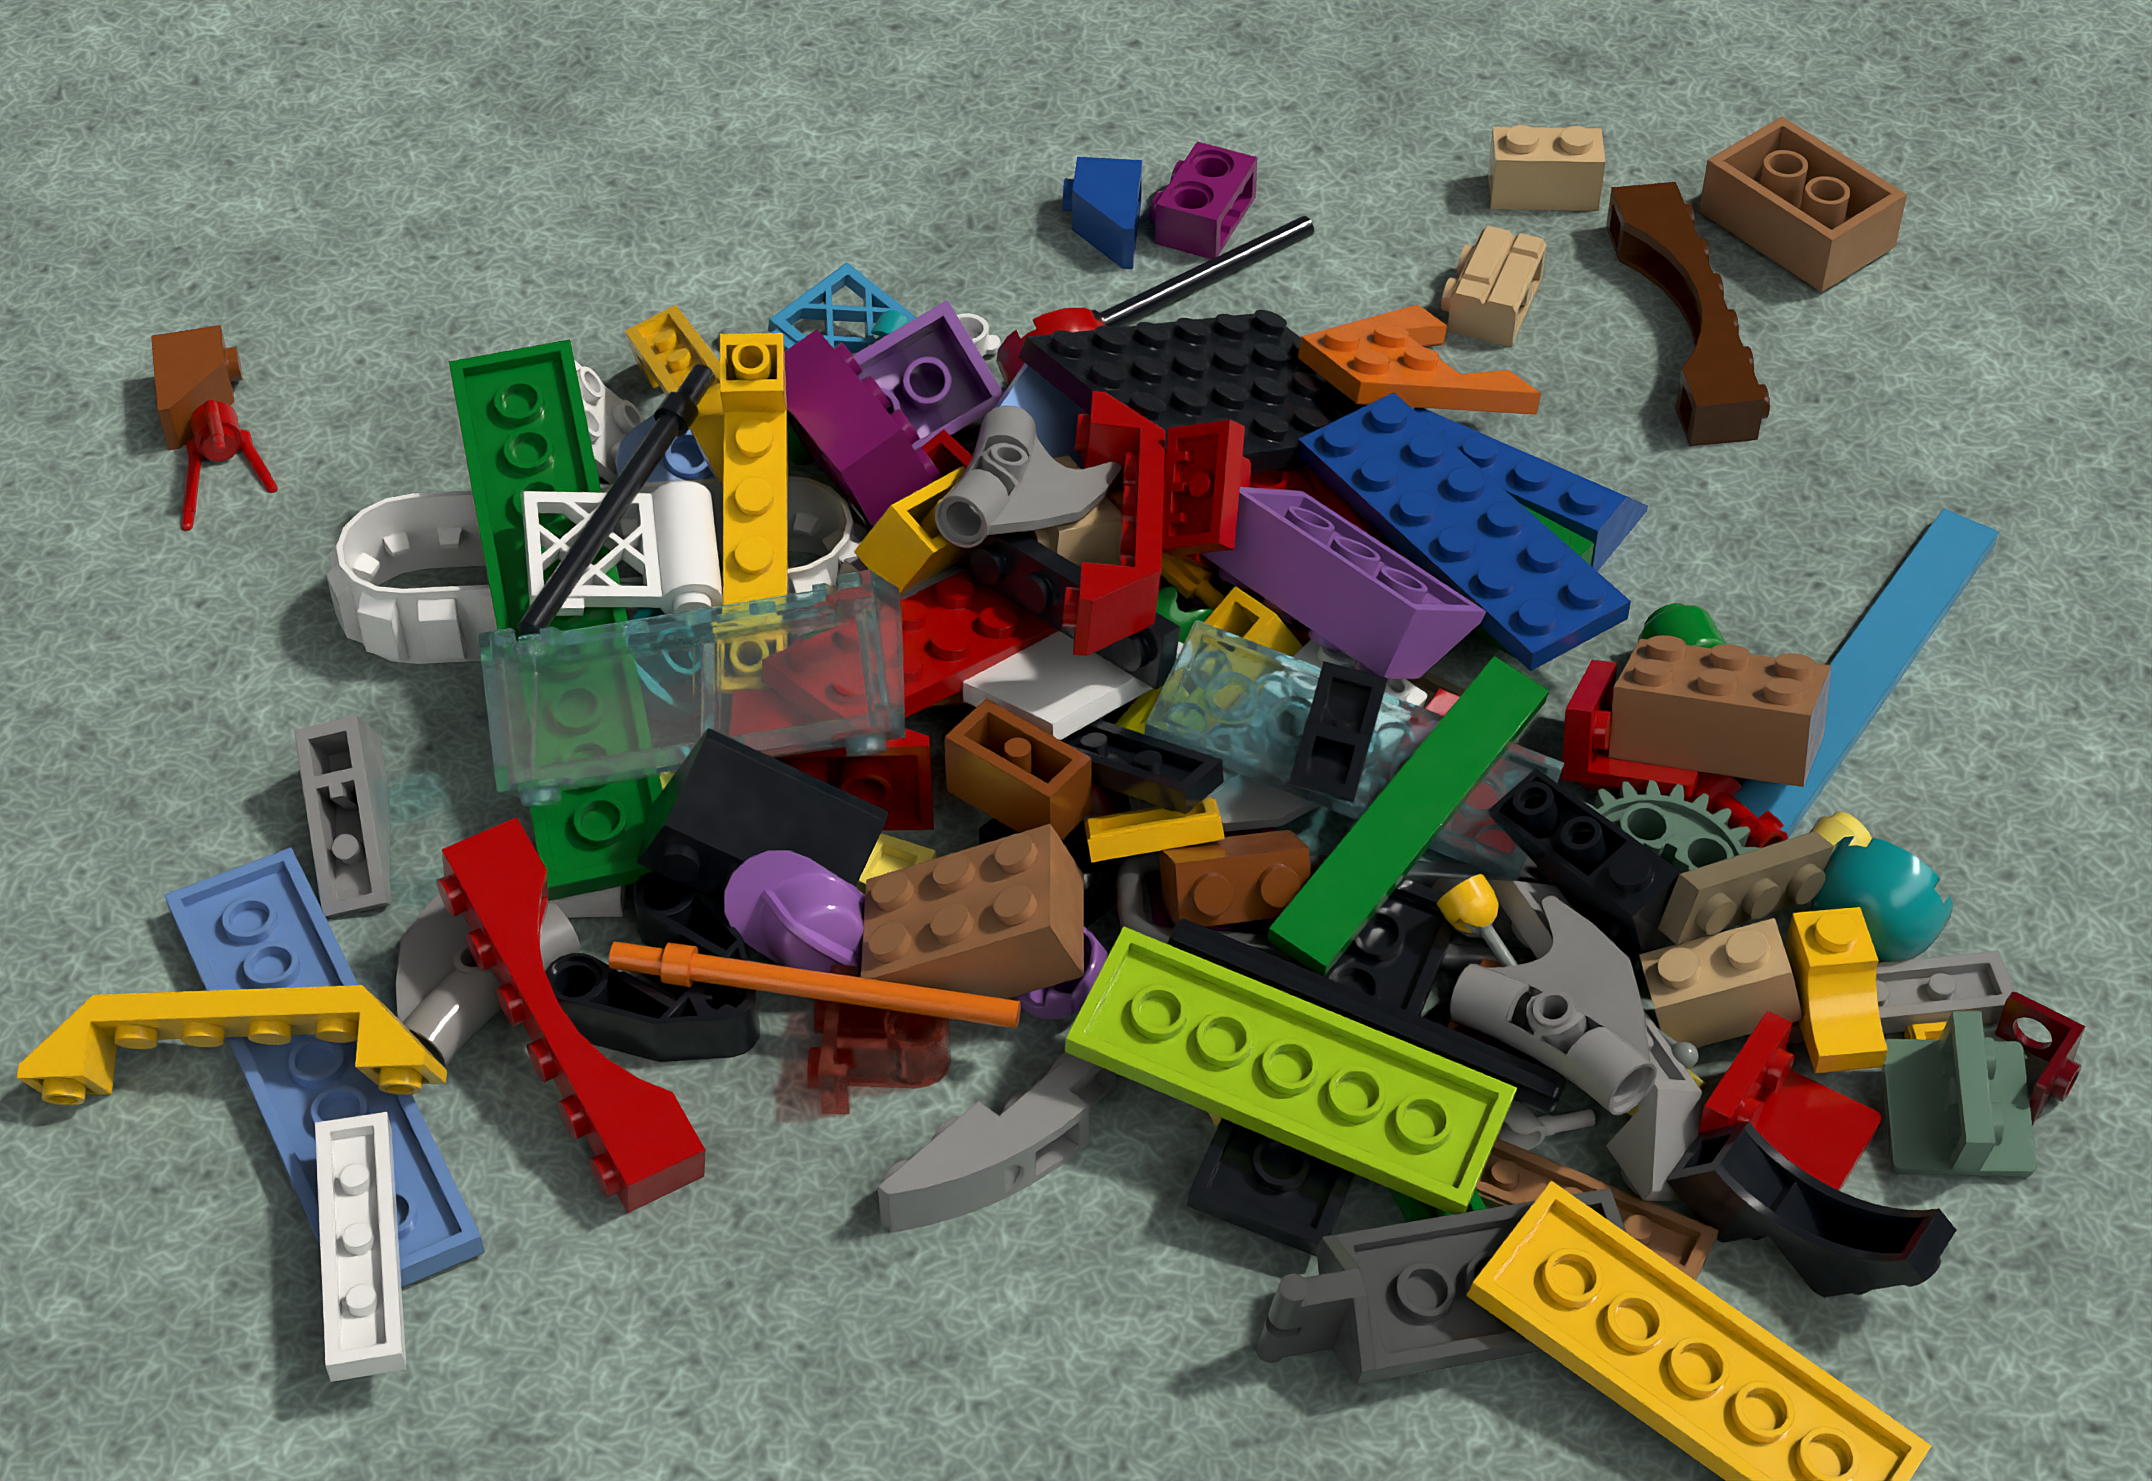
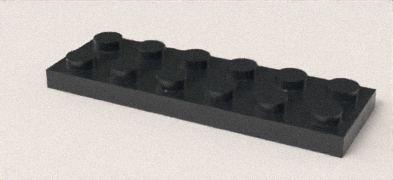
[1187,878,1456,1257]

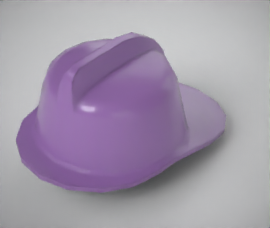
[724,850,865,974]

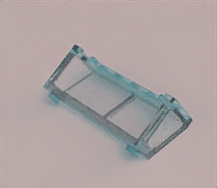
[478,570,905,807]

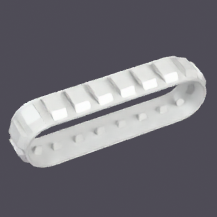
[326,476,867,664]

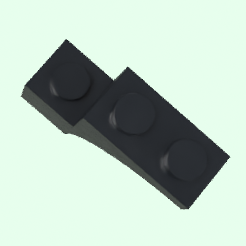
[1666,1122,1957,1298]

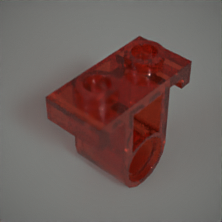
[807,965,952,1114]

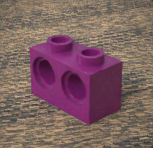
[1149,141,1258,259]

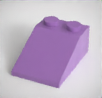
[853,300,1004,450]

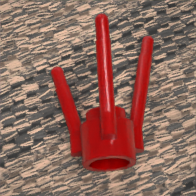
[181,400,278,531]

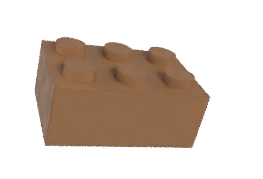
[1699,116,1907,293]
[1608,635,1832,787]
[861,824,1084,1030]

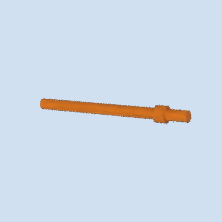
[609,941,1021,1029]

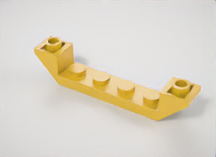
[625,305,724,487]
[719,333,788,695]
[17,985,447,1105]

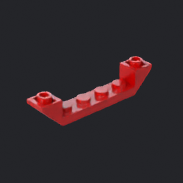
[1062,391,1166,656]

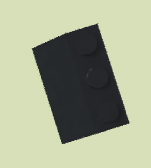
[636,728,888,902]

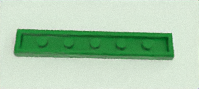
[1266,656,1549,976]

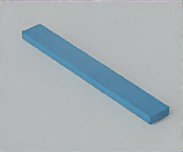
[1734,508,1999,839]

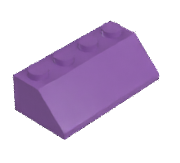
[1200,487,1486,683]

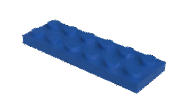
[1298,393,1631,671]

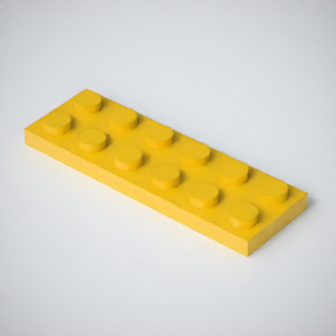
[1466,1181,1932,1481]

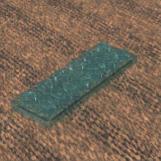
[1144,620,1565,881]

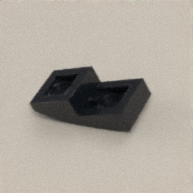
[1289,661,1388,803]

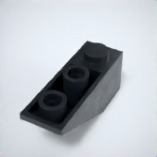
[1488,768,1682,959]

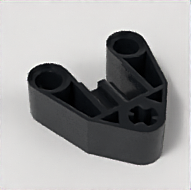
[545,871,760,1062]

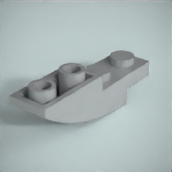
[878,1052,1116,1232]

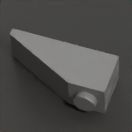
[294,715,391,918]

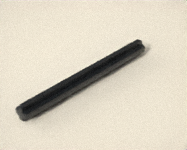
[1167,919,1566,1114]

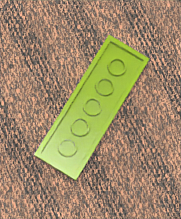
[1065,926,1517,1215]

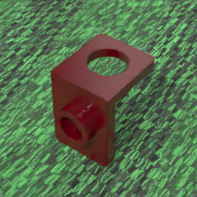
[1995,992,2086,1126]

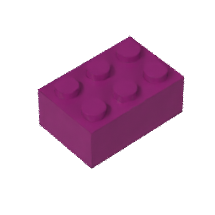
[785,329,941,529]

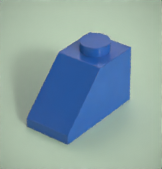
[1062,157,1142,269]

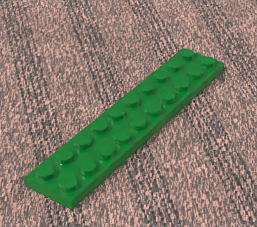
[449,339,663,901]

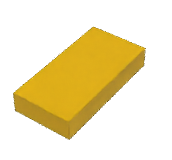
[1084,797,1225,863]

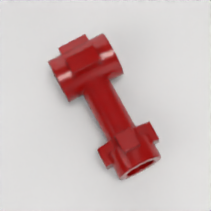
[1684,772,1788,848]

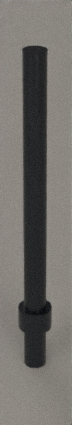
[1092,216,1314,328]
[517,364,715,641]

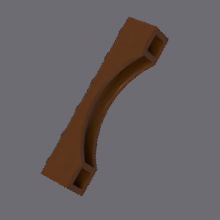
[1606,182,1770,446]

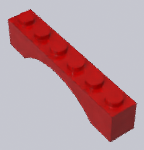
[436,817,706,1213]

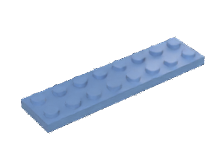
[164,847,485,1288]

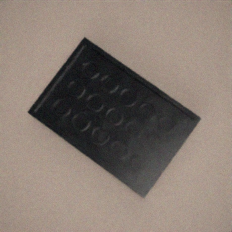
[1019,310,1367,473]

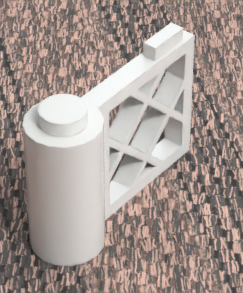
[522,481,723,624]

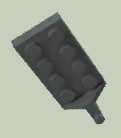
[1256,1188,1626,1384]

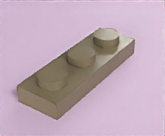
[1658,831,1834,945]

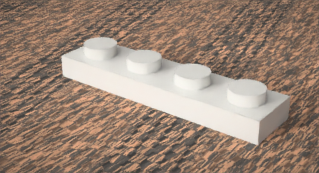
[315,1112,407,1382]

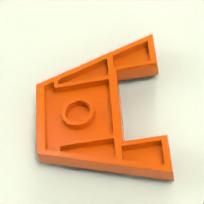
[1298,304,1541,415]

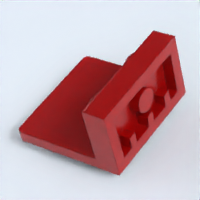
[1162,419,1251,576]
[1561,659,1702,797]
[1698,1011,1882,1191]

